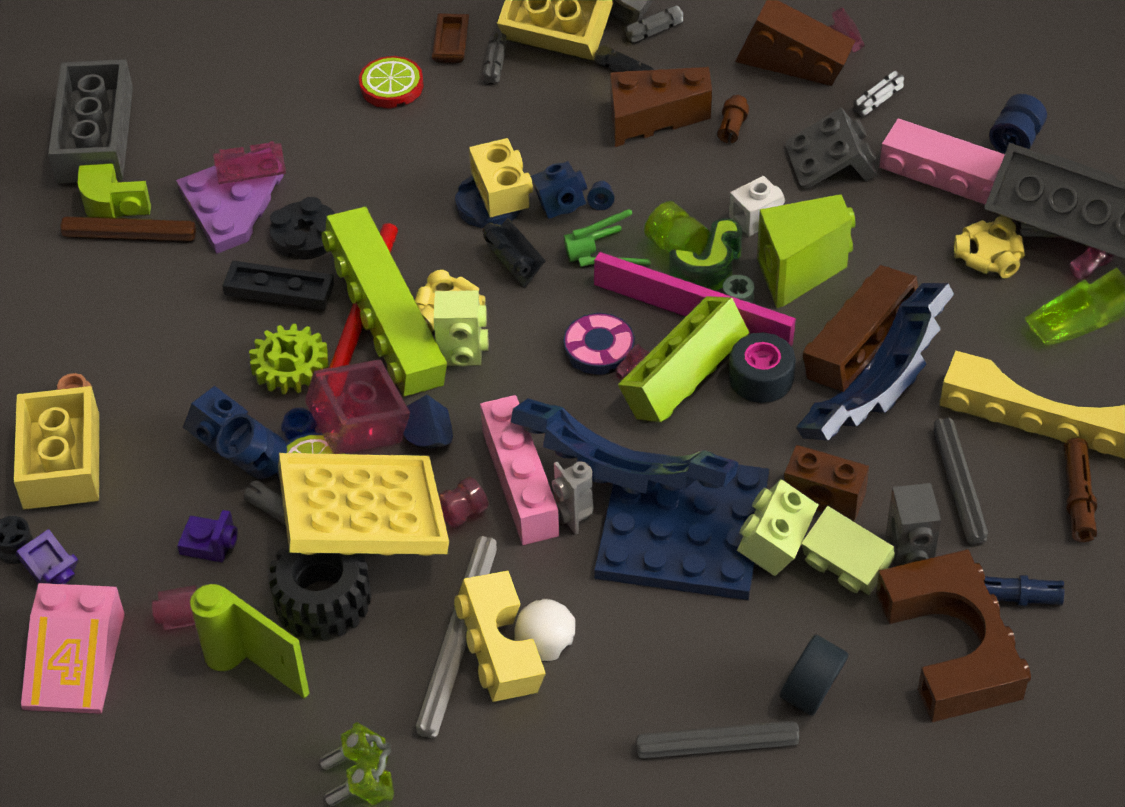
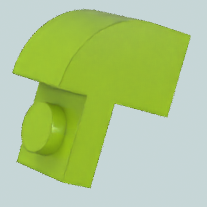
[78,164,151,218]

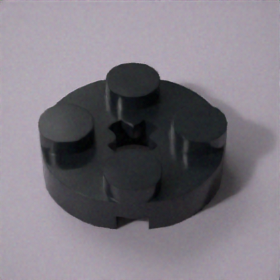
[270,197,335,260]

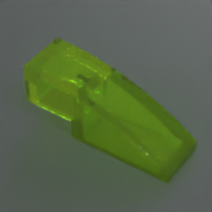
[1025,267,1125,346]

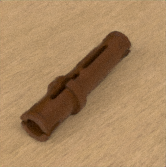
[1064,438,1097,542]

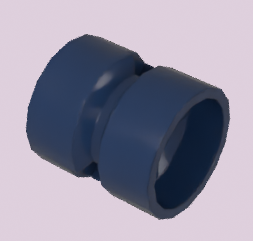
[989,94,1047,154]
[216,413,287,480]

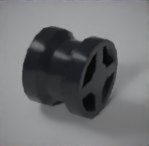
[0,516,33,564]

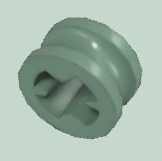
[723,275,755,303]

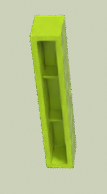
[322,207,447,397]

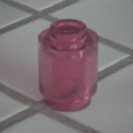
[152,585,197,630]

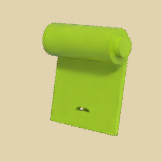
[190,584,310,698]

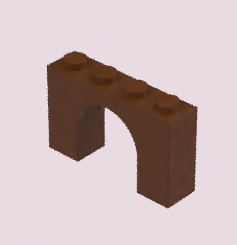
[876,549,1031,722]

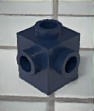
[530,161,588,219]
[183,386,248,453]

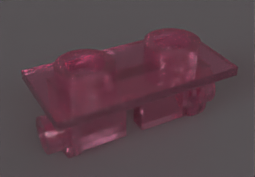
[213,141,286,184]

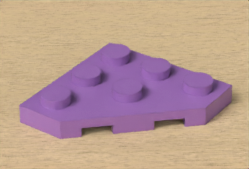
[176,146,284,254]

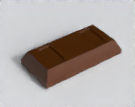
[432,13,469,63]

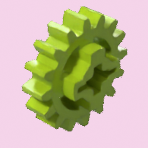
[249,324,329,394]

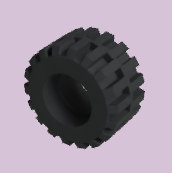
[268,543,371,640]

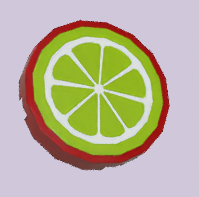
[359,56,424,108]

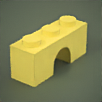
[454,571,546,702]

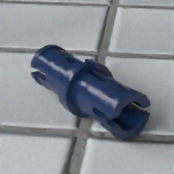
[984,575,1065,607]

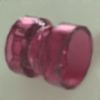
[438,477,489,528]

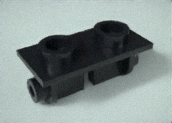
[482,218,546,288]

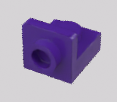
[177,510,238,563]

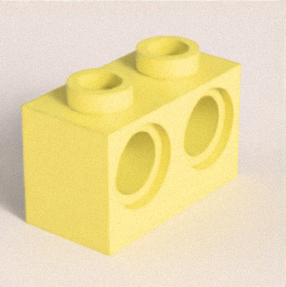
[469,138,533,217]

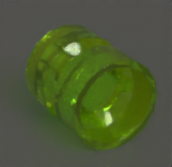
[644,201,710,265]

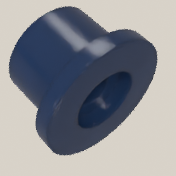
[587,181,615,210]

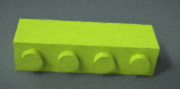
[618,296,749,422]

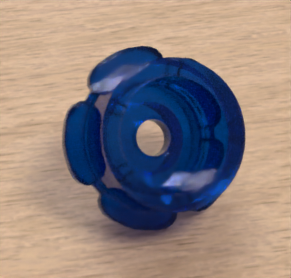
[281,408,318,440]

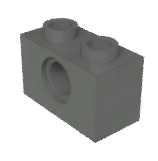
[886,483,941,567]

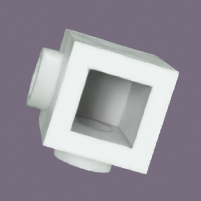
[729,176,785,237]

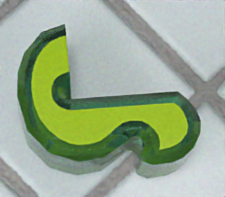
[669,218,743,291]

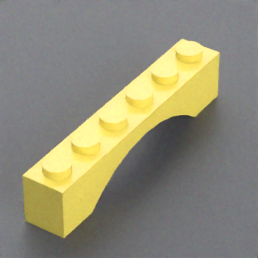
[940,351,1125,459]

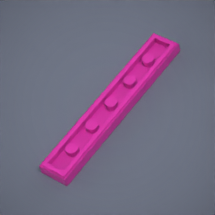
[594,252,796,346]

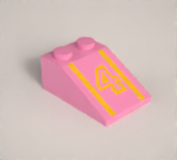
[21,583,125,714]

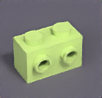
[433,290,489,366]
[737,479,818,576]
[801,506,895,595]

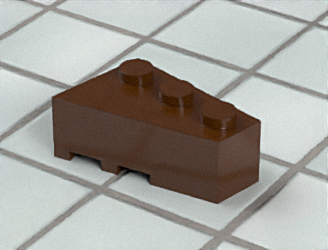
[735,0,856,86]
[610,67,712,147]

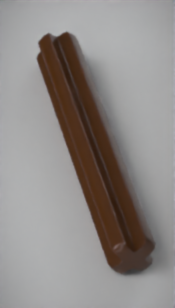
[60,216,196,241]

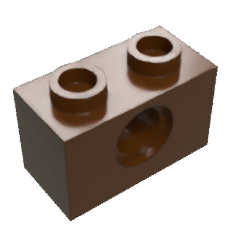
[784,445,869,522]

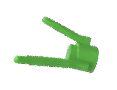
[563,209,651,267]

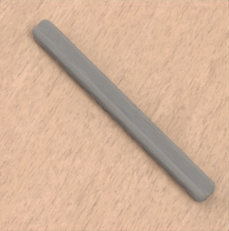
[416,536,497,739]

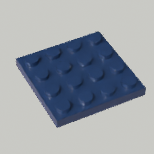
[595,451,770,600]

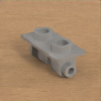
[552,462,593,535]

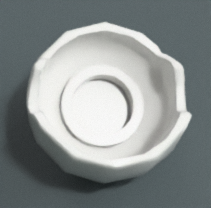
[514,599,575,661]

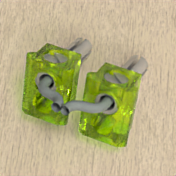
[320,722,394,806]

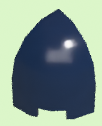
[397,395,453,449]

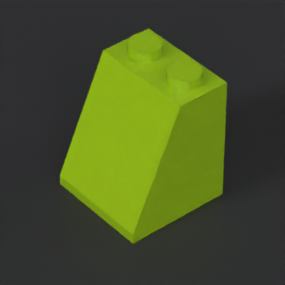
[757,194,856,308]

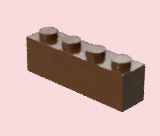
[803,265,918,392]

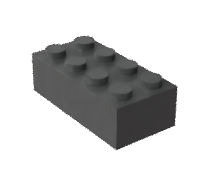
[48,59,133,183]

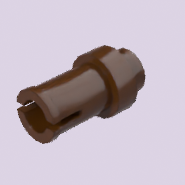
[717,95,749,143]

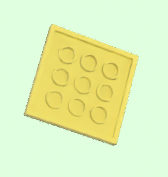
[278,453,449,556]

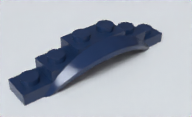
[796,283,954,441]
[511,398,738,494]

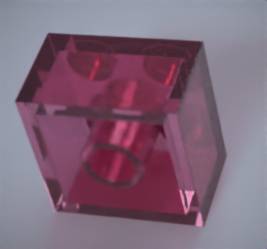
[305,359,410,454]

